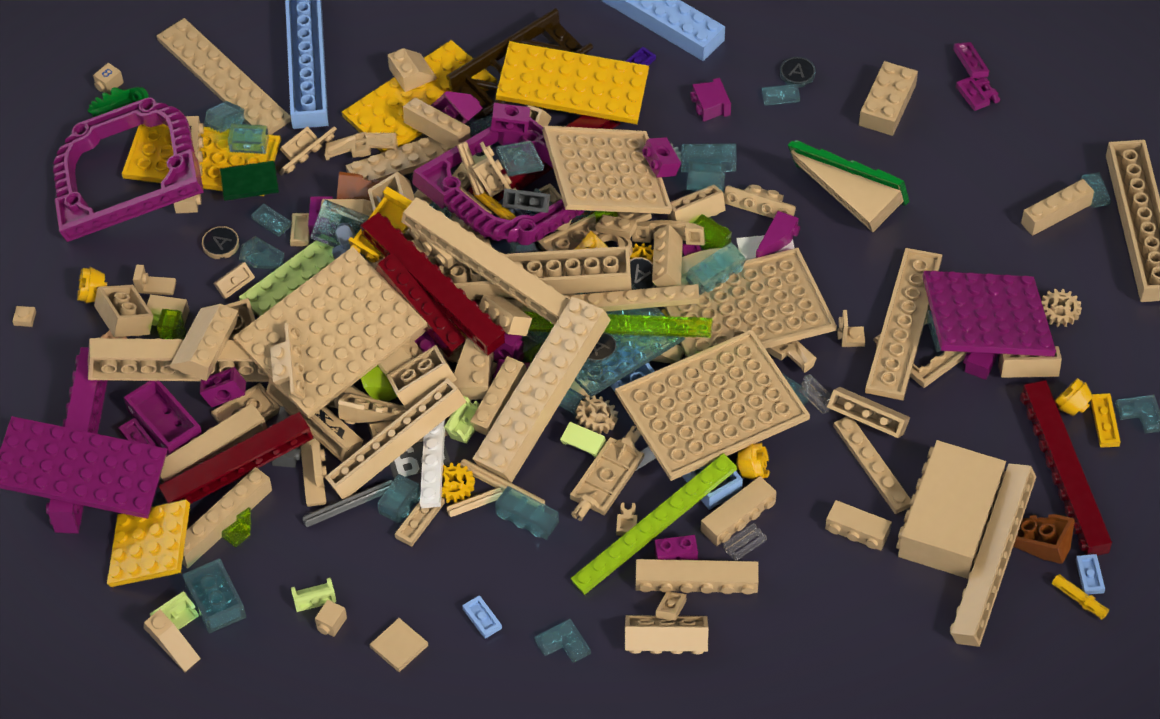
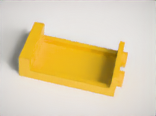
[348,187,412,263]

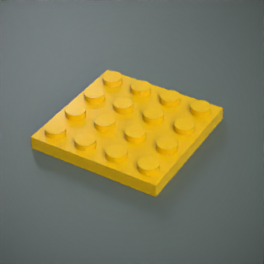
[107,500,190,587]

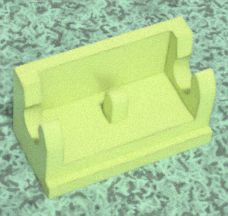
[444,396,480,444]
[560,422,606,457]
[291,578,336,612]
[150,591,199,630]

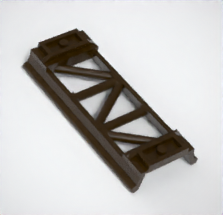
[446,8,593,121]

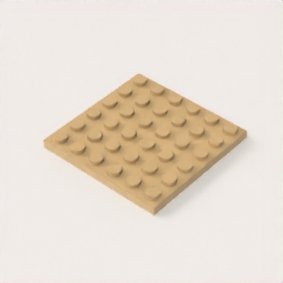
[542,126,672,214]

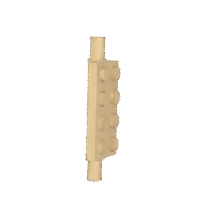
[570,426,644,521]

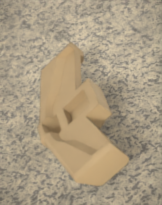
[325,132,398,161]
[766,341,817,373]

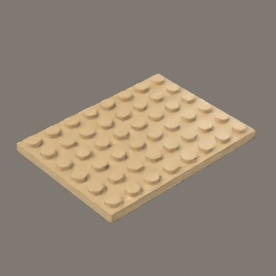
[233,247,428,419]
[656,248,837,358]
[615,330,810,481]

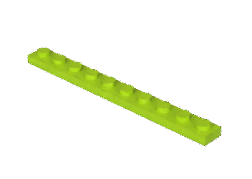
[570,453,737,595]

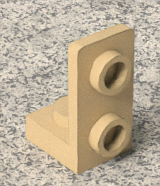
[133,265,176,295]
[837,310,865,347]

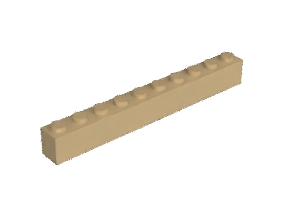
[401,197,570,325]
[950,464,1036,647]

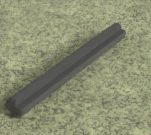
[302,480,395,527]

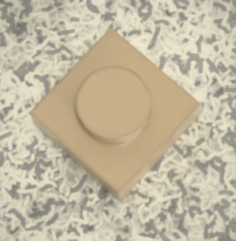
[13,306,36,327]

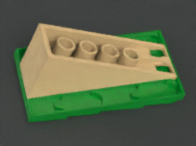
[788,140,910,232]

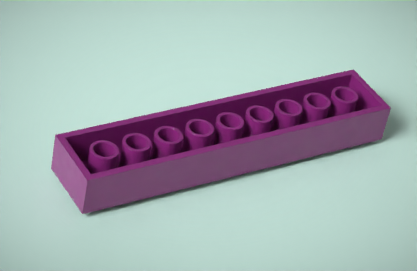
[46,347,108,534]

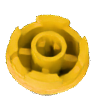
[77,267,107,304]
[1055,378,1093,416]
[736,443,770,480]

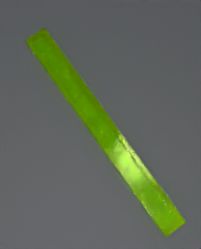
[523,311,713,338]

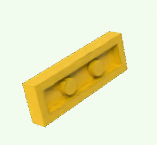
[1090,393,1121,448]

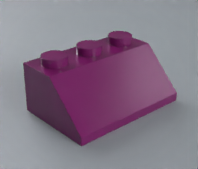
[430,91,482,124]

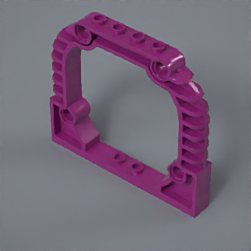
[53,97,204,242]
[412,117,585,245]

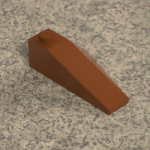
[337,172,380,201]
[984,514,1074,564]

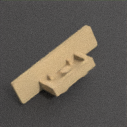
[279,126,337,176]
[472,142,517,197]
[724,185,796,219]
[270,323,306,400]
[301,437,327,507]

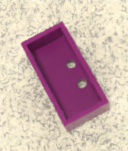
[124,380,202,456]

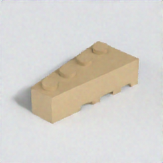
[453,337,493,400]

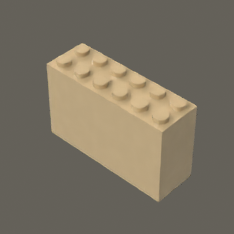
[896,440,1006,579]

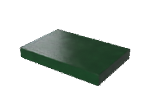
[220,161,279,201]

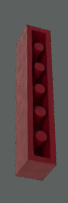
[375,253,466,358]

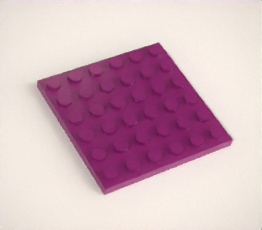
[922,271,1056,356]

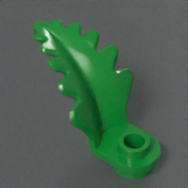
[88,87,148,117]

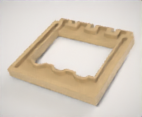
[874,305,971,388]

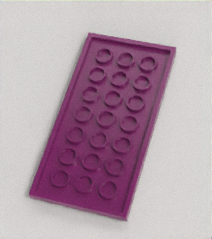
[0,416,167,519]

